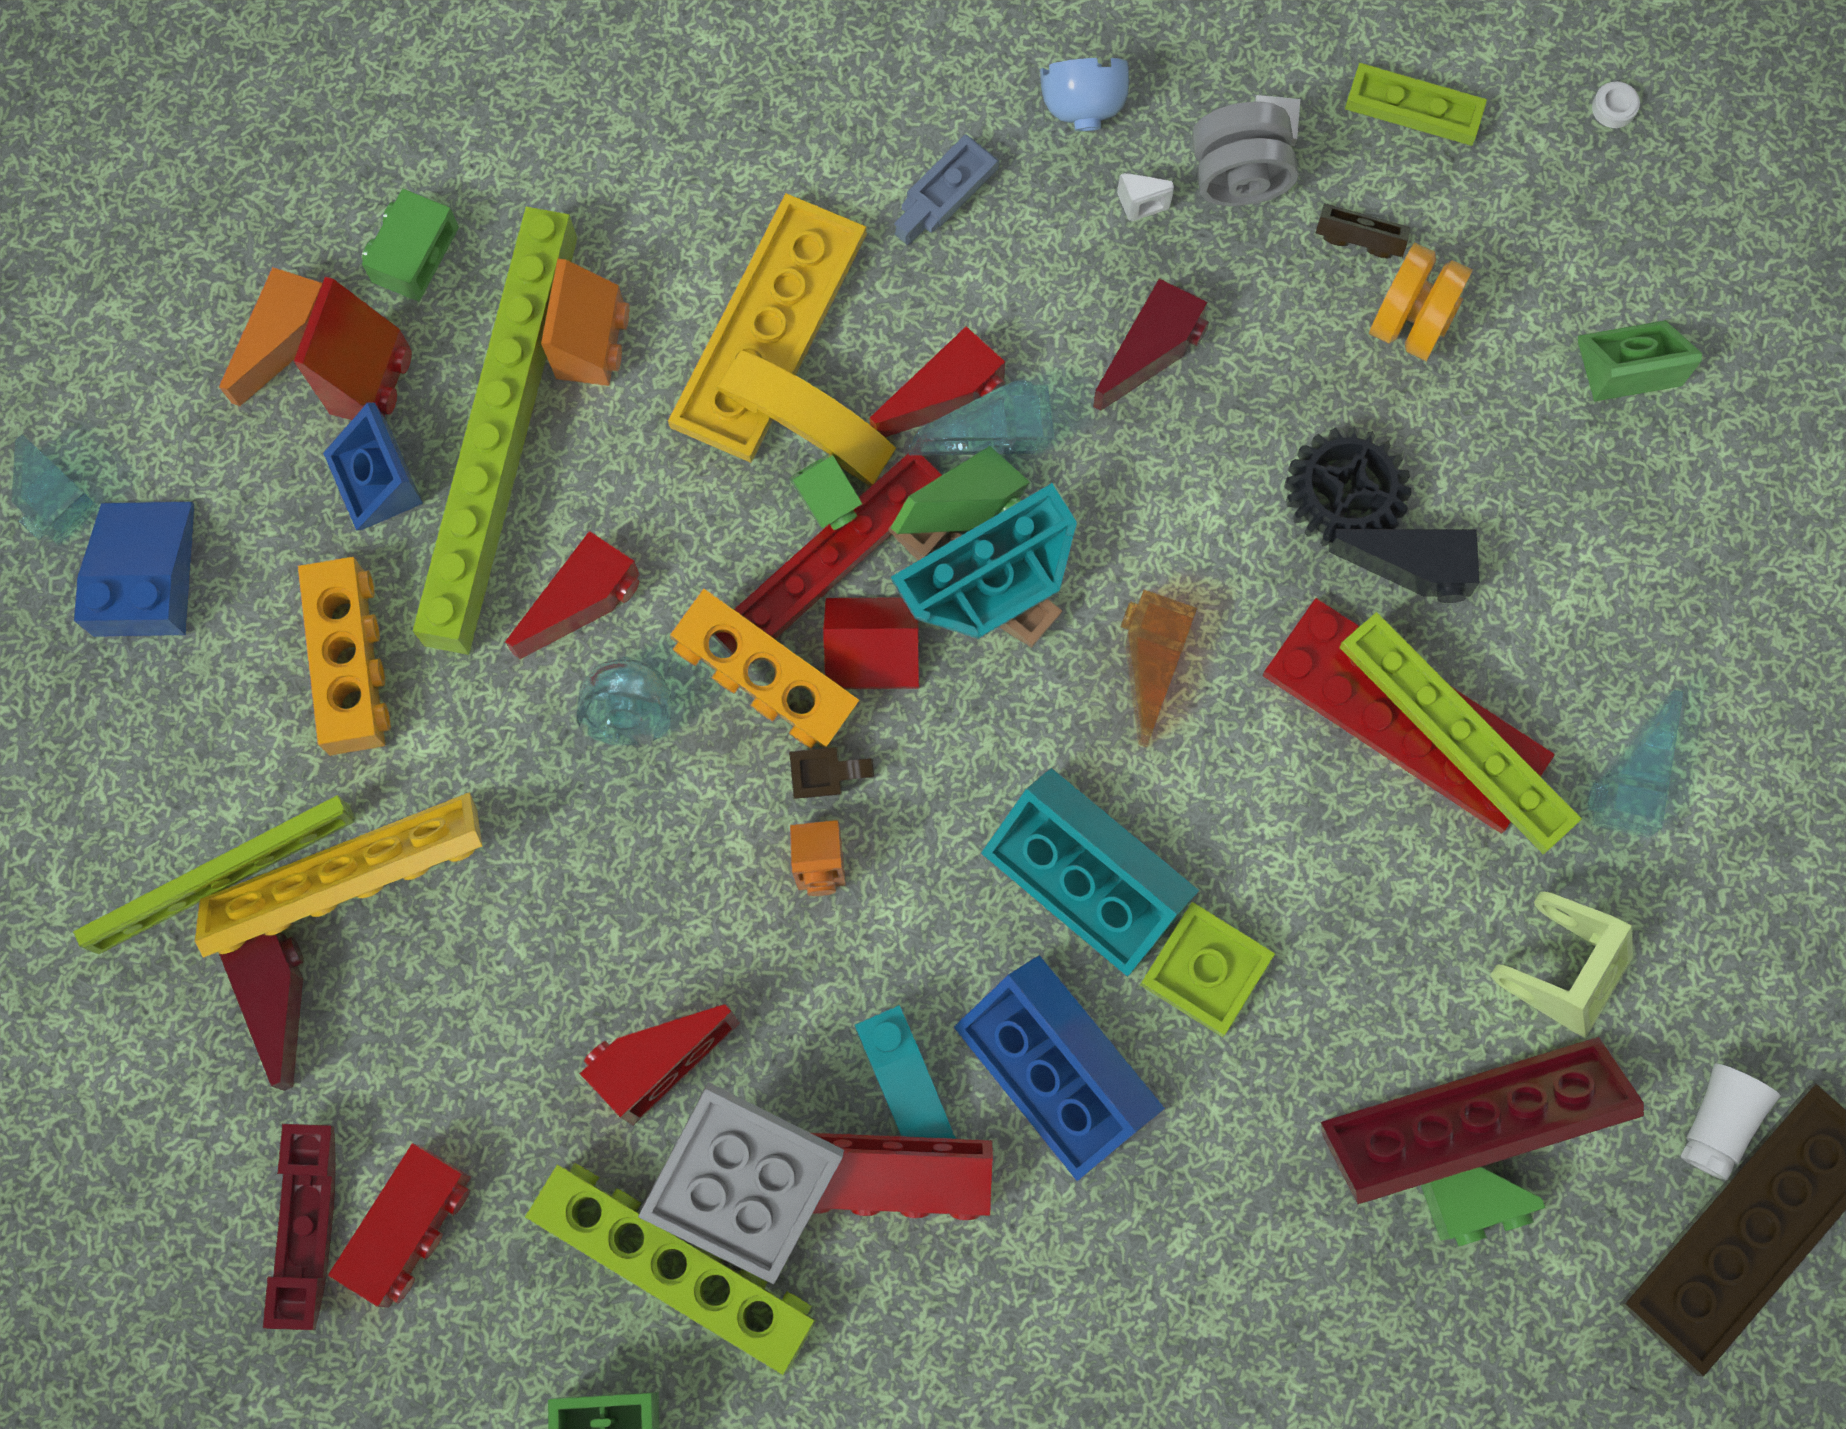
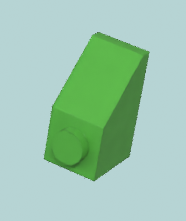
[789,454,862,530]

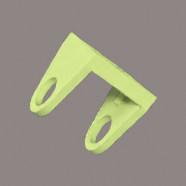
[1491,891,1633,1038]

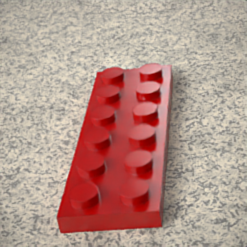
[1262,598,1555,834]

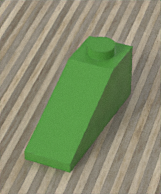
[891,446,1030,534]

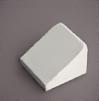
[1117,173,1174,221]

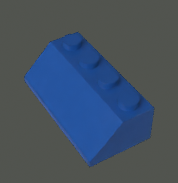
[954,955,1165,1181]

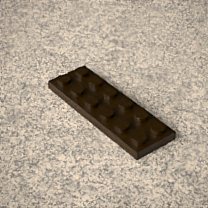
[1620,1083,1846,1377]

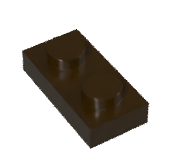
[1315,203,1410,259]

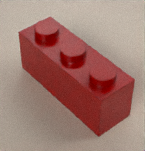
[328,1143,471,1308]

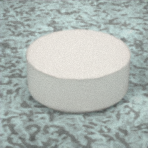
[1592,82,1640,128]

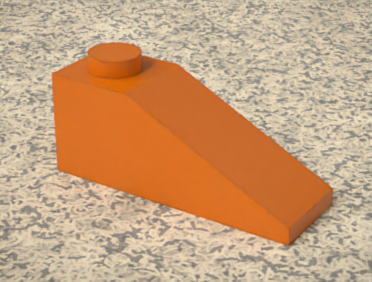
[219,267,322,406]

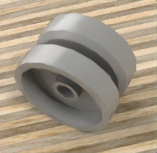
[1192,101,1299,206]

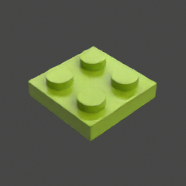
[1140,902,1275,1038]

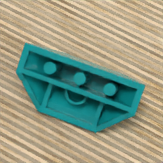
[890,483,1077,639]

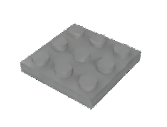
[638,1082,844,1284]

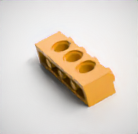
[298,557,391,756]
[670,589,859,749]

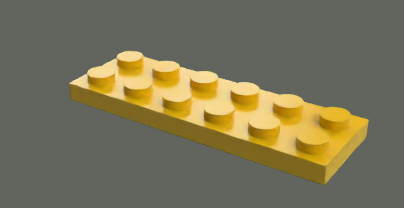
[668,193,867,463]
[195,792,482,958]

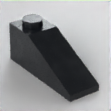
[1329,529,1480,603]

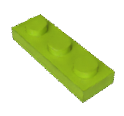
[1345,63,1487,146]

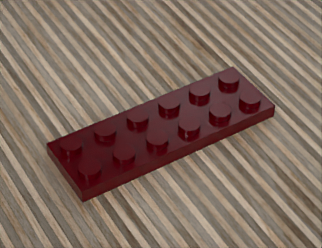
[1320,1037,1644,1205]

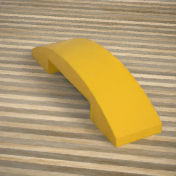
[717,350,896,486]

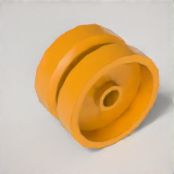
[1369,242,1473,362]

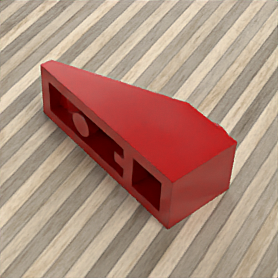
[869,326,1005,437]
[505,531,640,659]

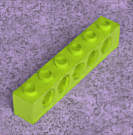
[525,1162,817,1375]

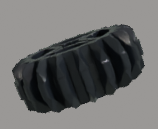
[1284,426,1412,547]

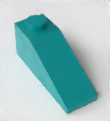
[854,1005,956,1139]

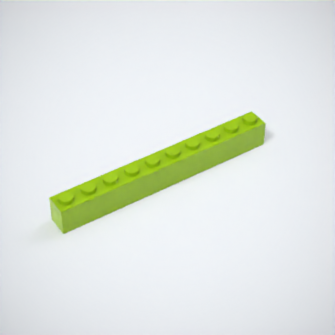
[412,206,577,655]

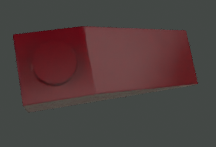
[1093,278,1209,411]
[219,932,304,1091]

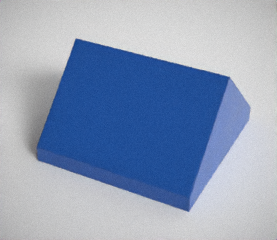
[323,403,423,531]

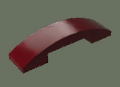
[263,1123,336,1331]

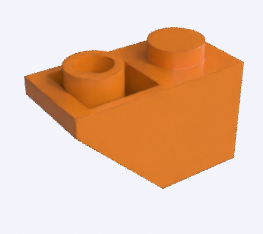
[790,820,846,896]

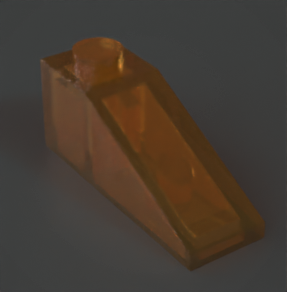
[1121,589,1197,748]

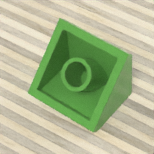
[1578,320,1702,402]

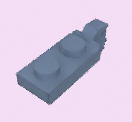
[894,134,999,246]

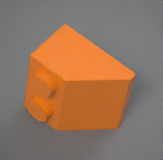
[541,259,630,386]

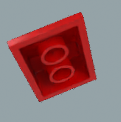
[294,277,412,420]
[579,1004,740,1126]

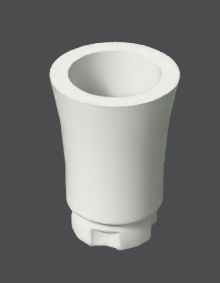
[1681,1063,1781,1180]

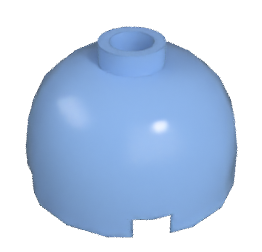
[1040,58,1129,132]

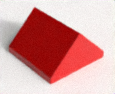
[823,597,919,689]

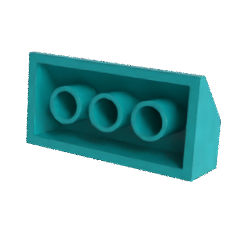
[981,768,1200,977]

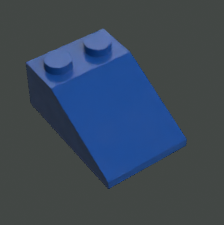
[74,502,194,637]

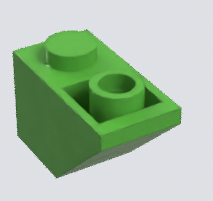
[1421,1167,1545,1247]

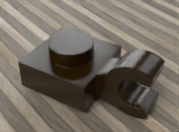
[789,747,875,799]

